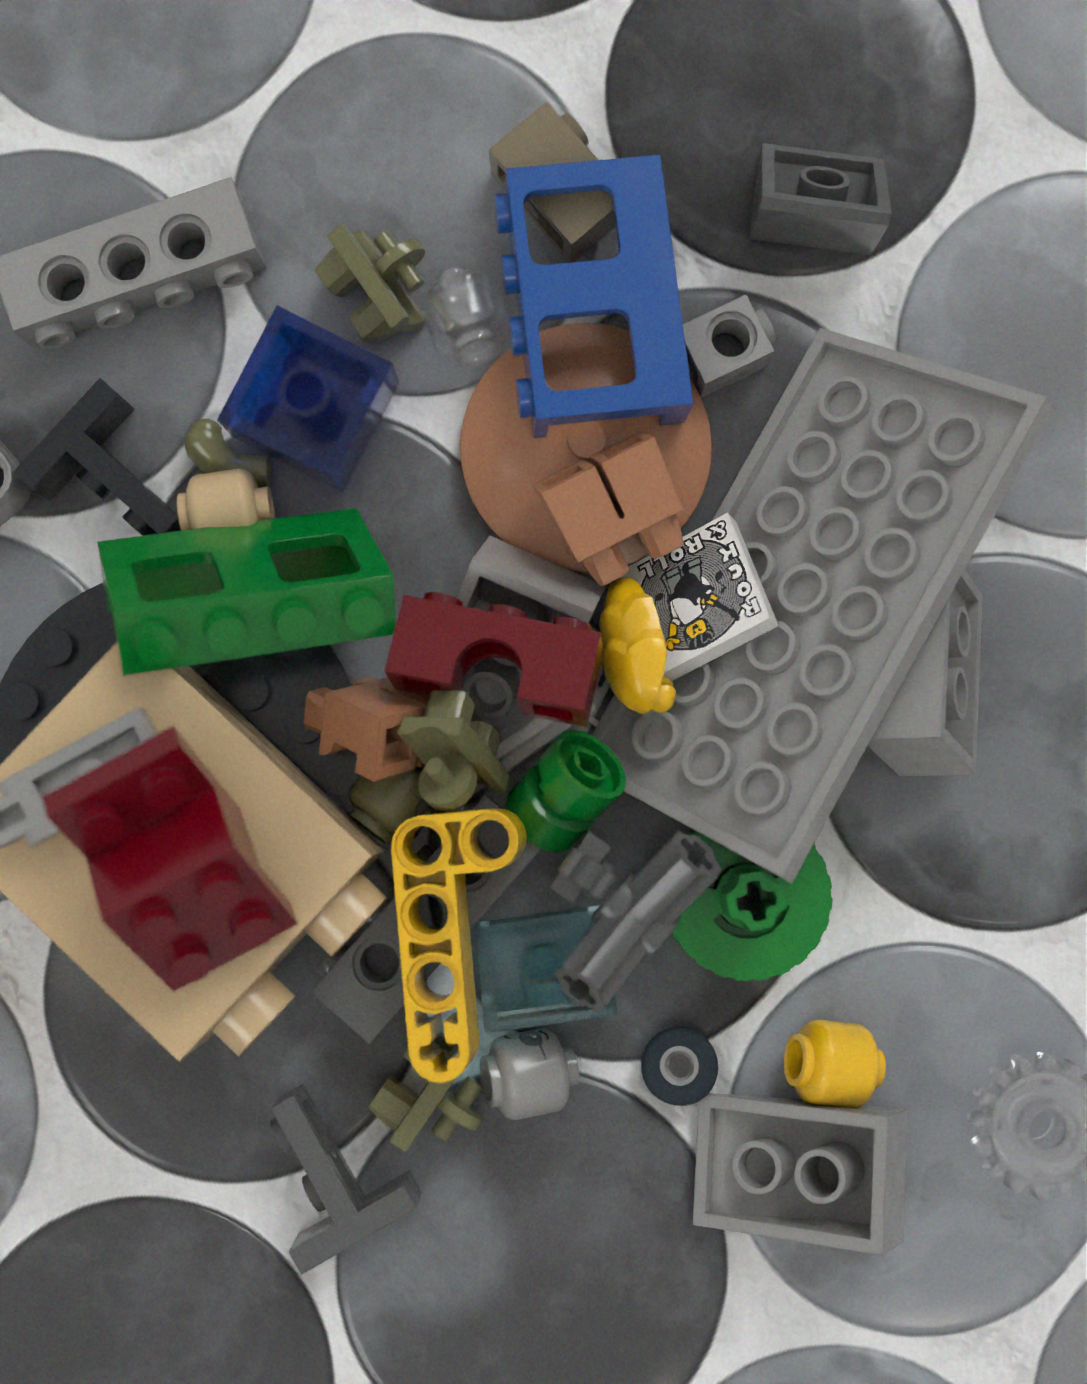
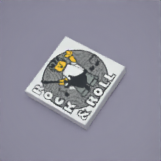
[620,512,779,681]

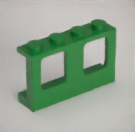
[97,508,396,676]

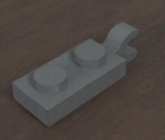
[550,830,616,903]

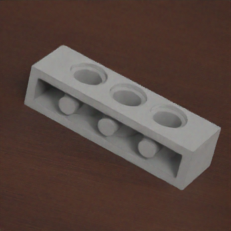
[0,177,266,349]

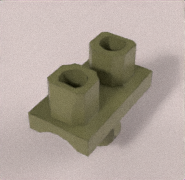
[314,224,428,344]
[398,690,510,811]
[368,1033,484,1152]

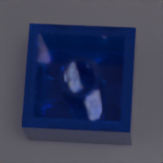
[217,305,399,492]

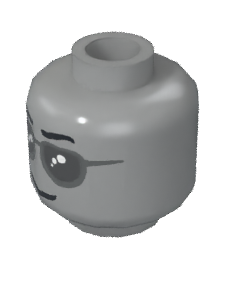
[480,1028,579,1120]

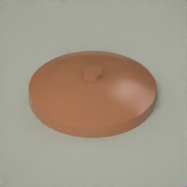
[460,323,712,575]

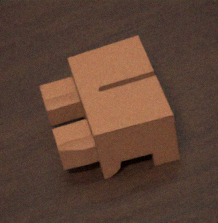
[532,431,684,586]
[304,676,429,782]

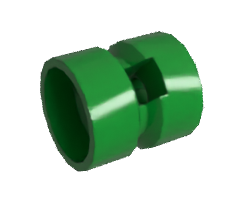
[506,730,626,853]

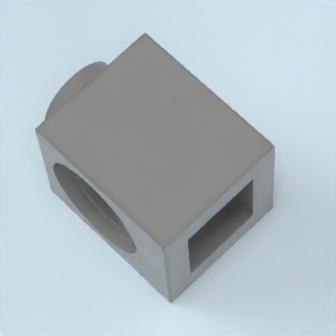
[683,294,776,398]

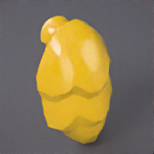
[599,577,676,715]

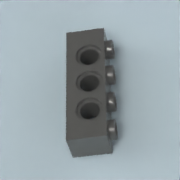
[311,795,541,1044]

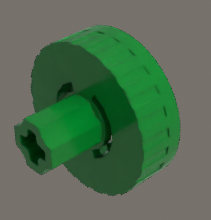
[671,829,833,981]

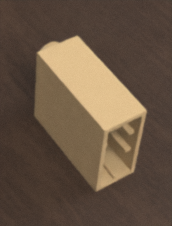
[0,643,387,1062]

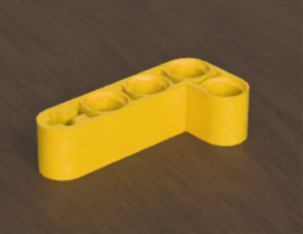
[391,808,527,1083]

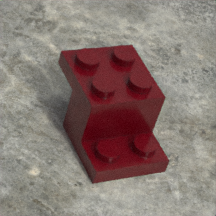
[42,726,298,992]

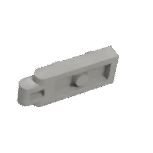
[0,708,159,848]

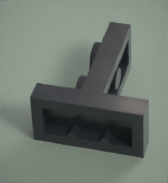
[13,378,181,536]

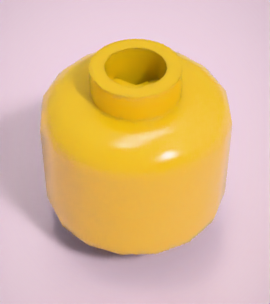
[784,1020,886,1108]

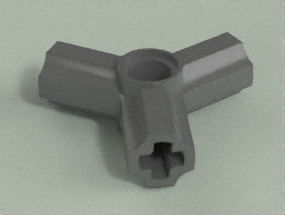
[553,830,722,1012]

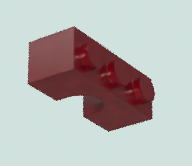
[384,592,604,727]

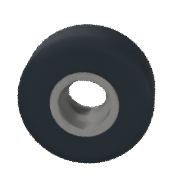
[641,1027,718,1106]

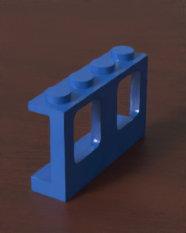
[494,155,693,438]

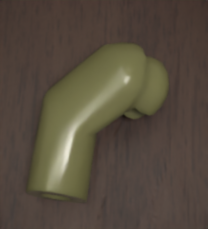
[184,419,272,486]

